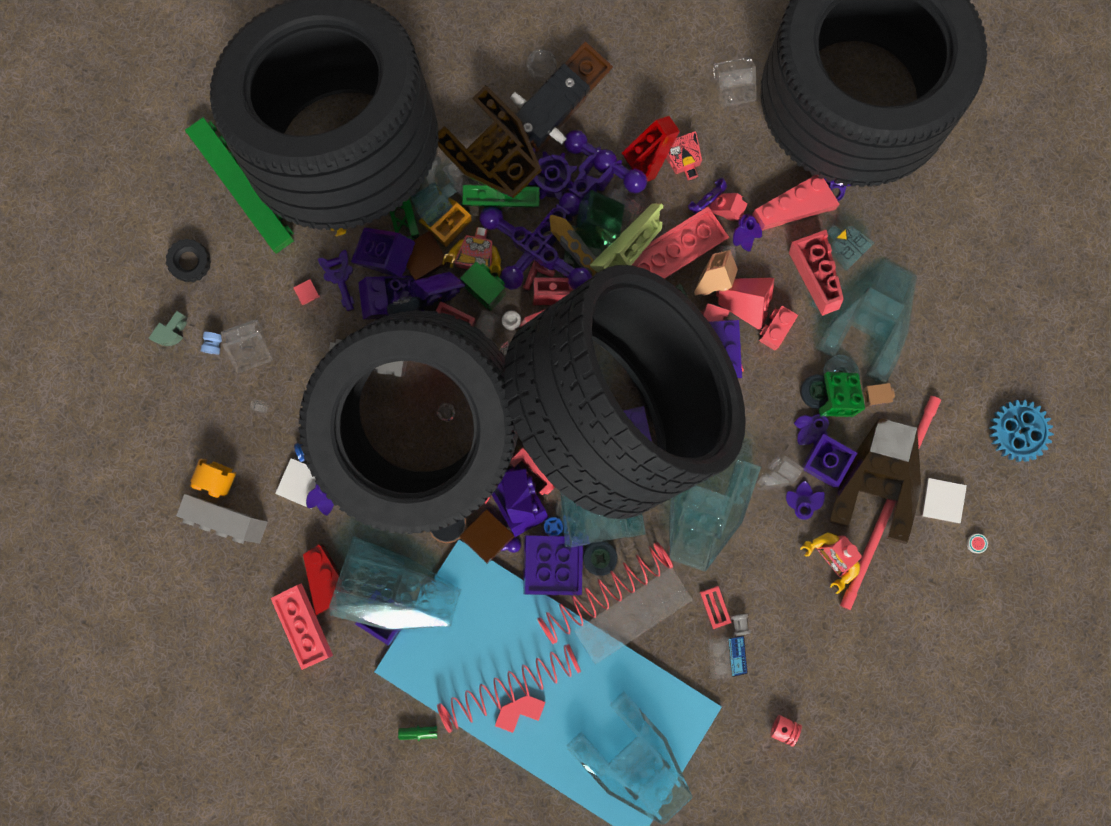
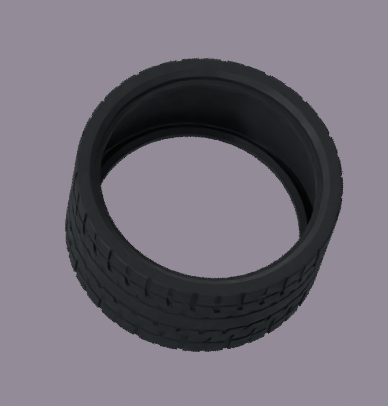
[504,265,746,519]

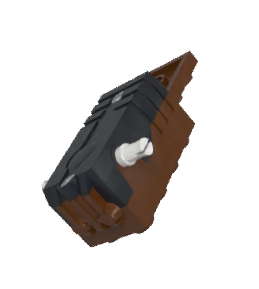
[510,42,613,153]

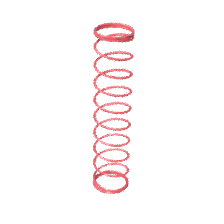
[537,542,673,644]
[437,644,581,733]

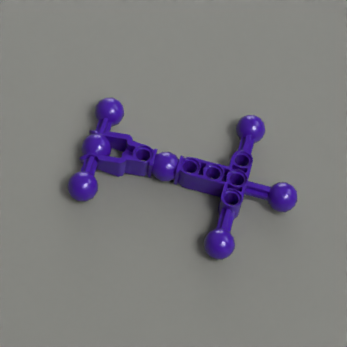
[480,130,647,290]

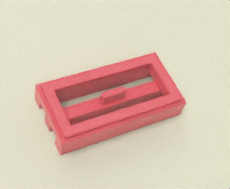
[700,586,731,629]

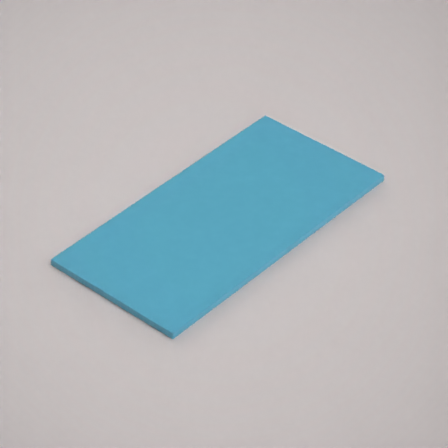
[375,540,722,826]

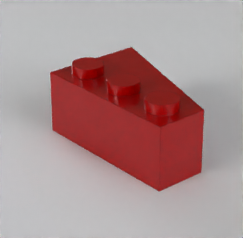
[622,116,680,182]
[303,544,353,615]

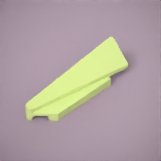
[590,203,663,272]

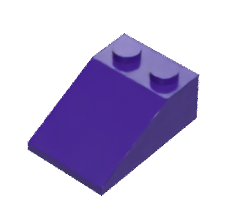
[351,227,415,277]
[492,464,549,537]

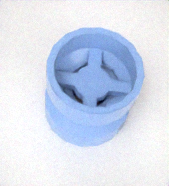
[200,332,223,355]

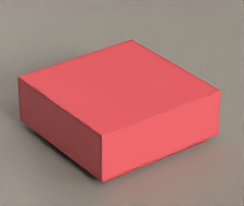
[293,279,320,305]

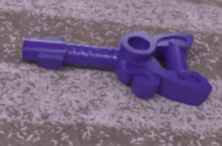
[318,250,355,311]

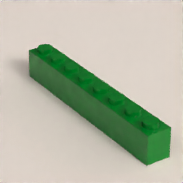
[185,117,294,254]

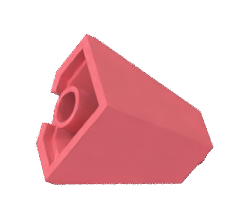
[716,278,774,329]

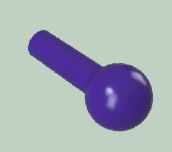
[501,537,521,553]

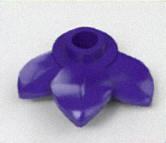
[733,214,762,252]
[794,414,829,445]
[786,481,825,520]
[306,484,334,516]

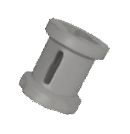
[731,614,751,636]

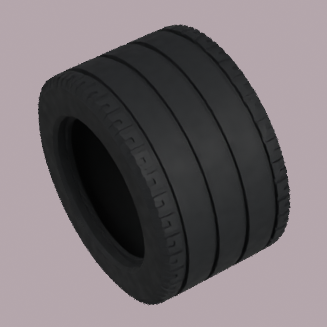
[210,0,439,230]
[761,0,987,187]
[298,310,518,534]

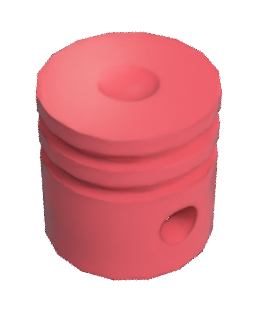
[770,715,802,747]

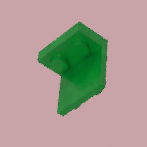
[819,372,865,417]

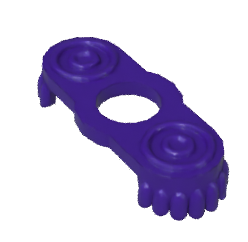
[688,178,727,213]

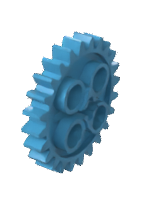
[989,400,1054,462]

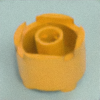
[190,459,236,498]

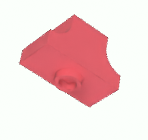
[709,193,748,221]

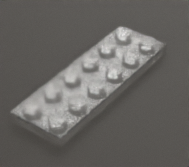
[574,568,693,664]

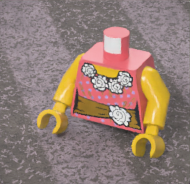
[442,227,501,277]
[800,533,862,594]

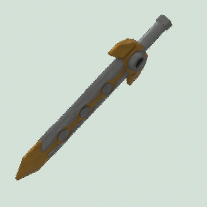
[550,215,598,277]

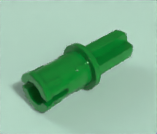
[398,725,437,741]

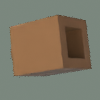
[863,383,895,407]

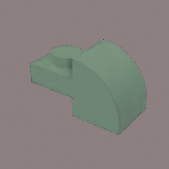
[149,311,187,346]

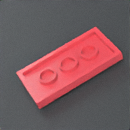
[271,583,333,670]

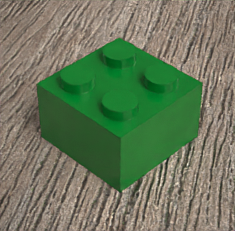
[460,261,506,311]

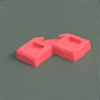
[495,695,546,733]

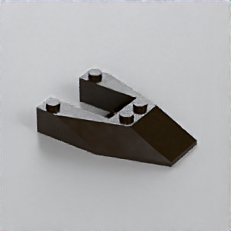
[438,85,542,198]
[830,418,921,544]

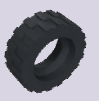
[166,239,211,283]

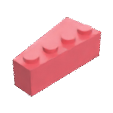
[789,229,844,316]

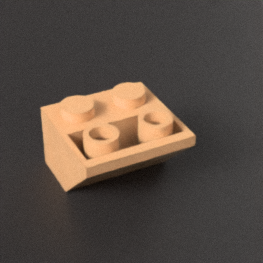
[694,250,738,296]

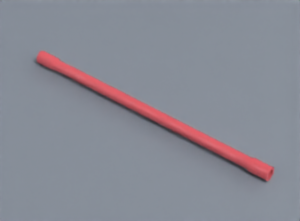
[840,396,941,610]

